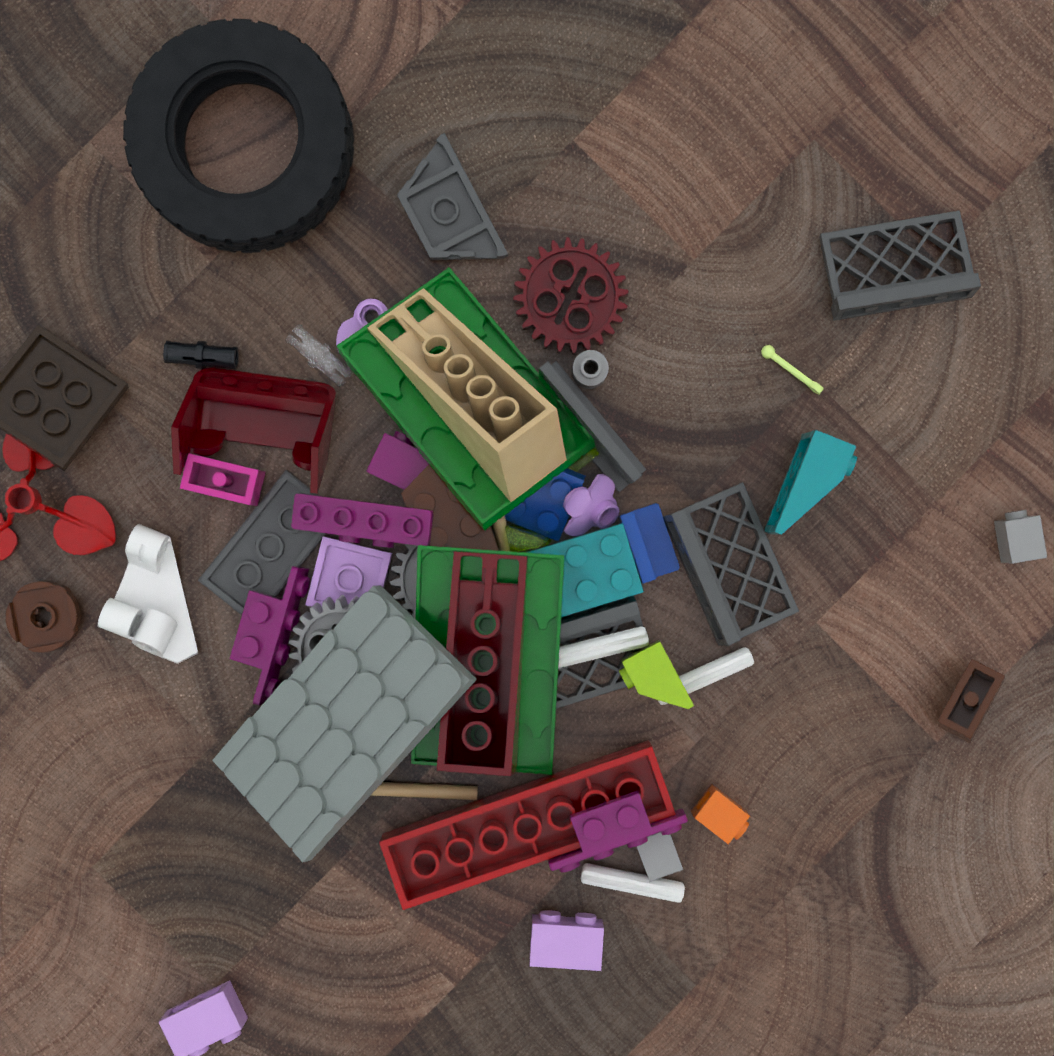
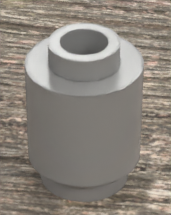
[572,350,609,389]

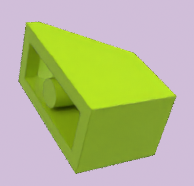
[618,640,694,709]

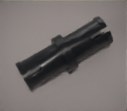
[163,340,239,370]

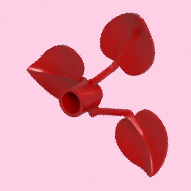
[0,433,116,562]

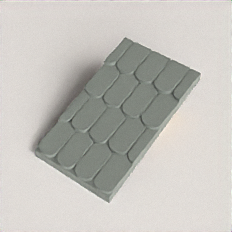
[212,585,477,862]

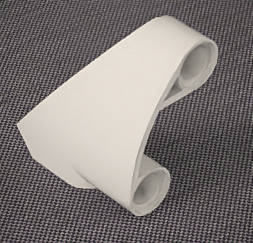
[98,524,198,664]

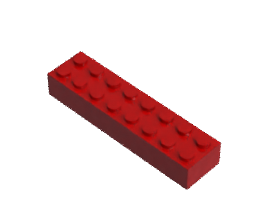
[379,740,676,910]

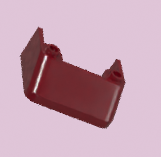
[171,368,336,494]

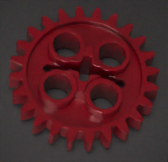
[513,237,629,355]

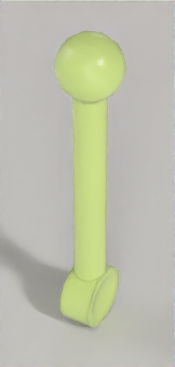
[761,345,824,395]

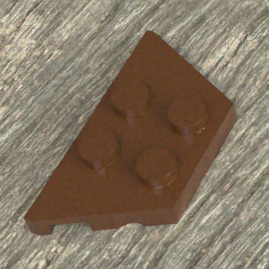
[401,465,499,551]

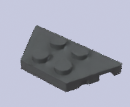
[397,133,508,260]

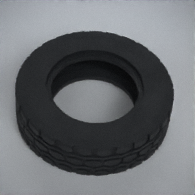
[123,18,354,253]

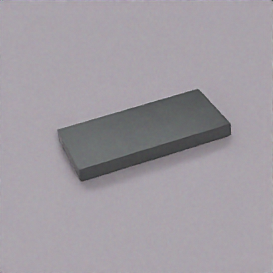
[198,470,327,615]

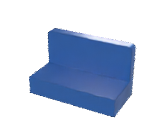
[618,503,680,584]

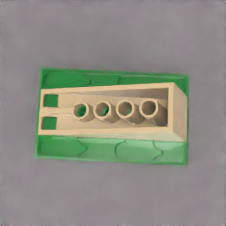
[337,267,595,531]

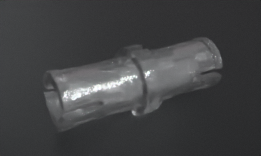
[285,324,353,388]

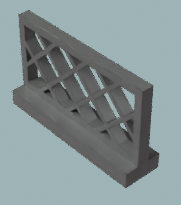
[819,210,981,321]
[539,361,646,493]
[663,482,799,646]
[556,596,644,709]

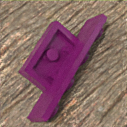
[291,493,434,548]
[229,566,310,706]
[548,791,688,873]

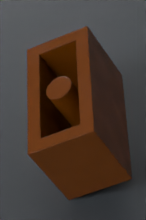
[937,659,1005,743]

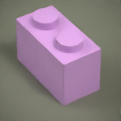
[529,910,604,971]
[159,980,248,1056]

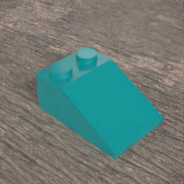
[764,430,857,535]

